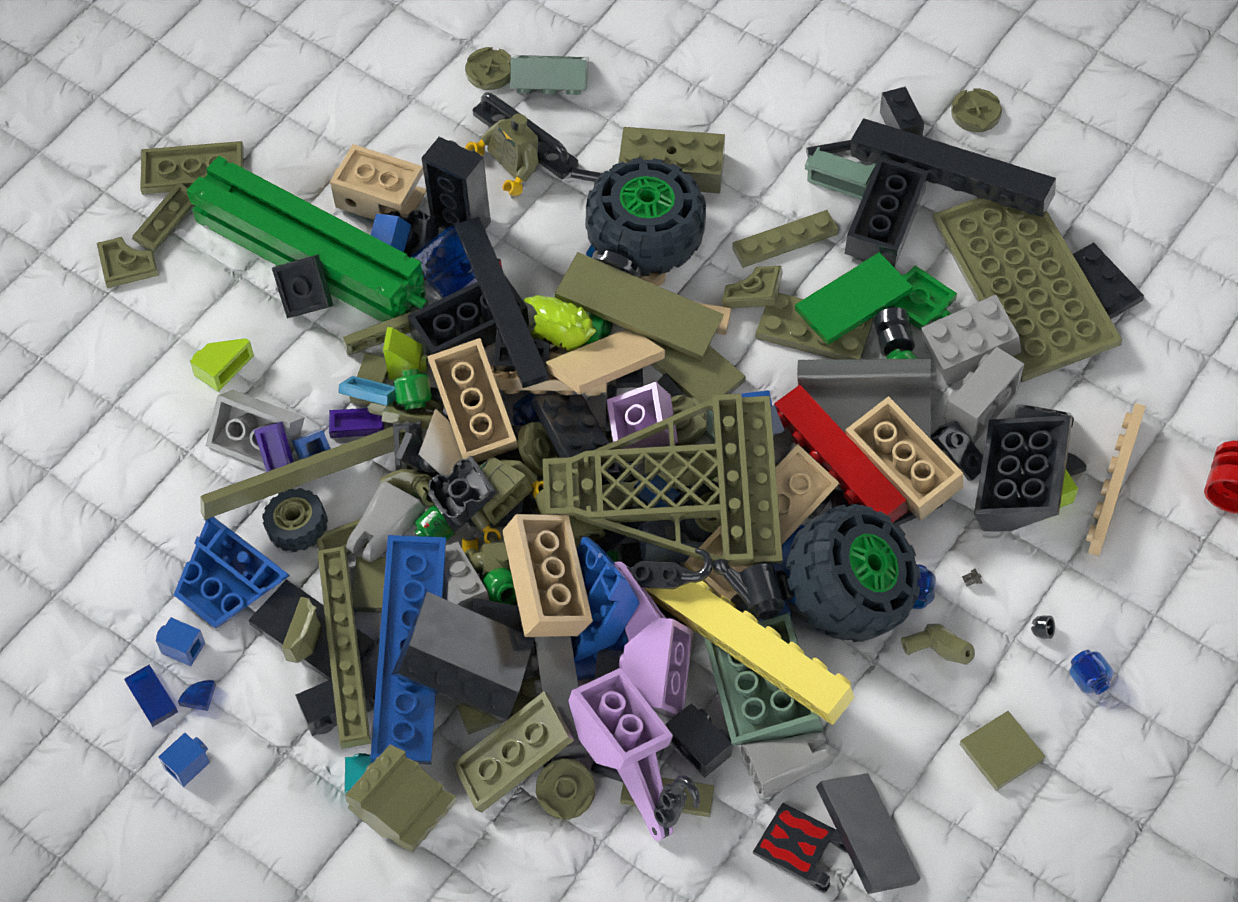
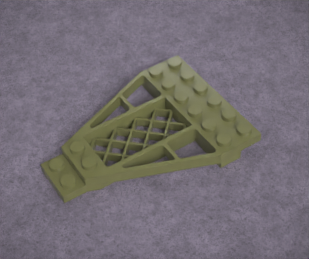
[543,393,783,567]

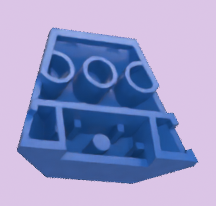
[174,517,290,628]
[573,537,640,661]

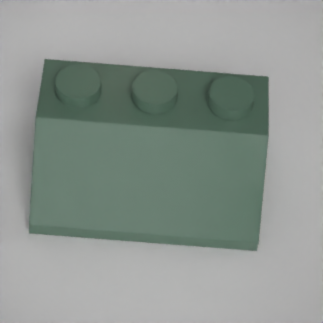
[510,55,589,95]

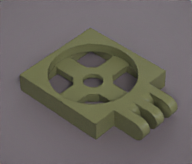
[368,398,444,430]

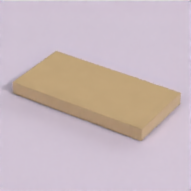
[545,329,665,394]

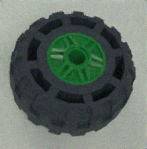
[585,158,706,276]
[786,504,921,642]

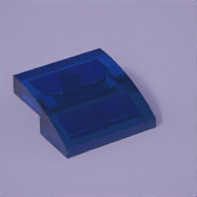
[410,226,475,298]

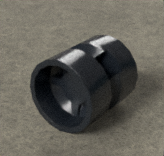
[874,307,915,357]

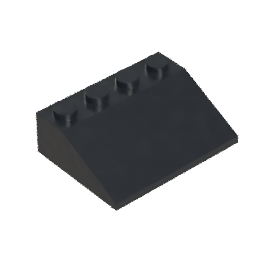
[974,415,1072,532]
[391,592,535,721]

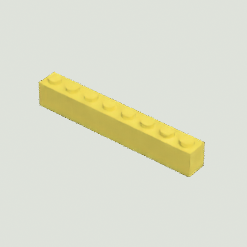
[645,581,855,725]

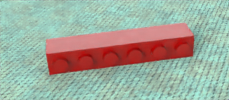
[774,385,907,523]

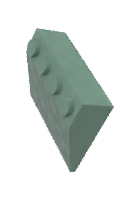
[704,613,824,746]

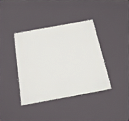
[419,409,463,476]

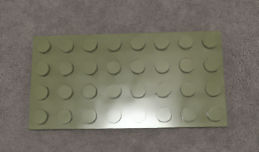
[933,198,1122,383]

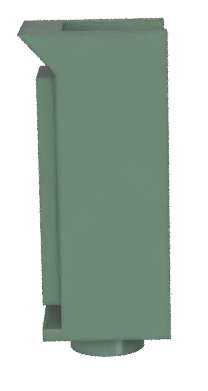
[805,147,876,200]

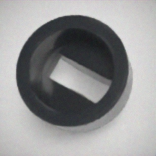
[1031,615,1055,639]

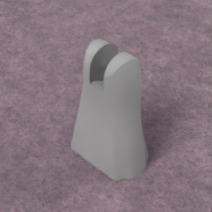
[346,482,425,562]
[741,732,834,799]

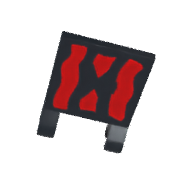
[753,803,847,893]

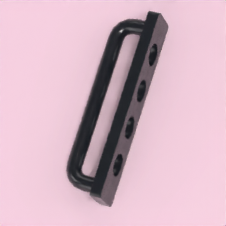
[472,92,579,179]

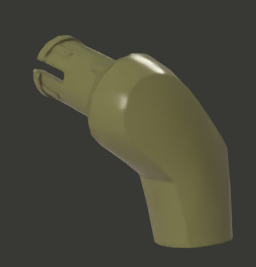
[380,468,435,506]
[901,624,975,665]

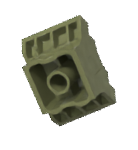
[345,744,456,852]

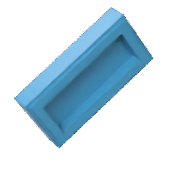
[338,376,396,406]

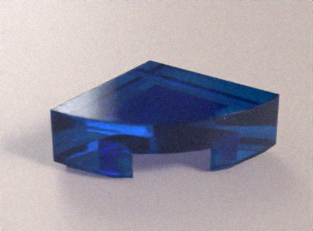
[178,680,216,711]

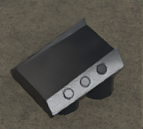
[383,209,441,265]
[428,456,497,534]

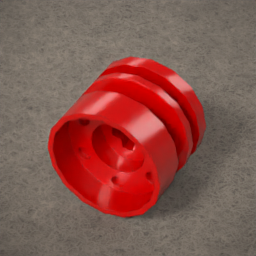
[1204,440,1238,514]

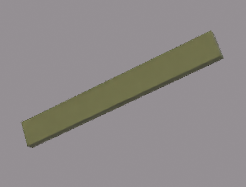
[200,427,405,520]
[317,546,371,749]

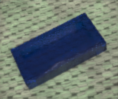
[124,664,178,727]

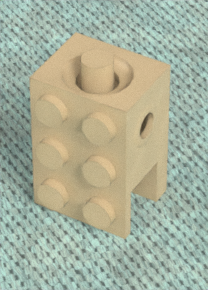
[330,144,426,220]

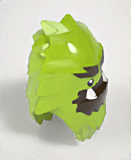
[524,295,596,351]

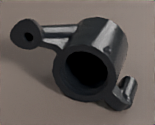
[712,559,794,620]

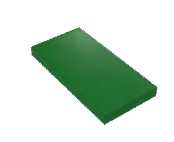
[795,252,913,345]

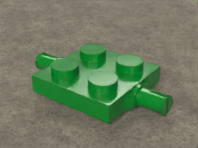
[888,265,957,331]

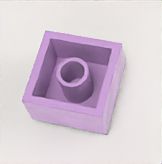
[607,382,678,449]

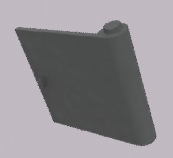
[797,359,937,491]

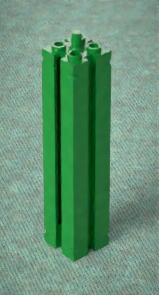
[187,156,429,322]

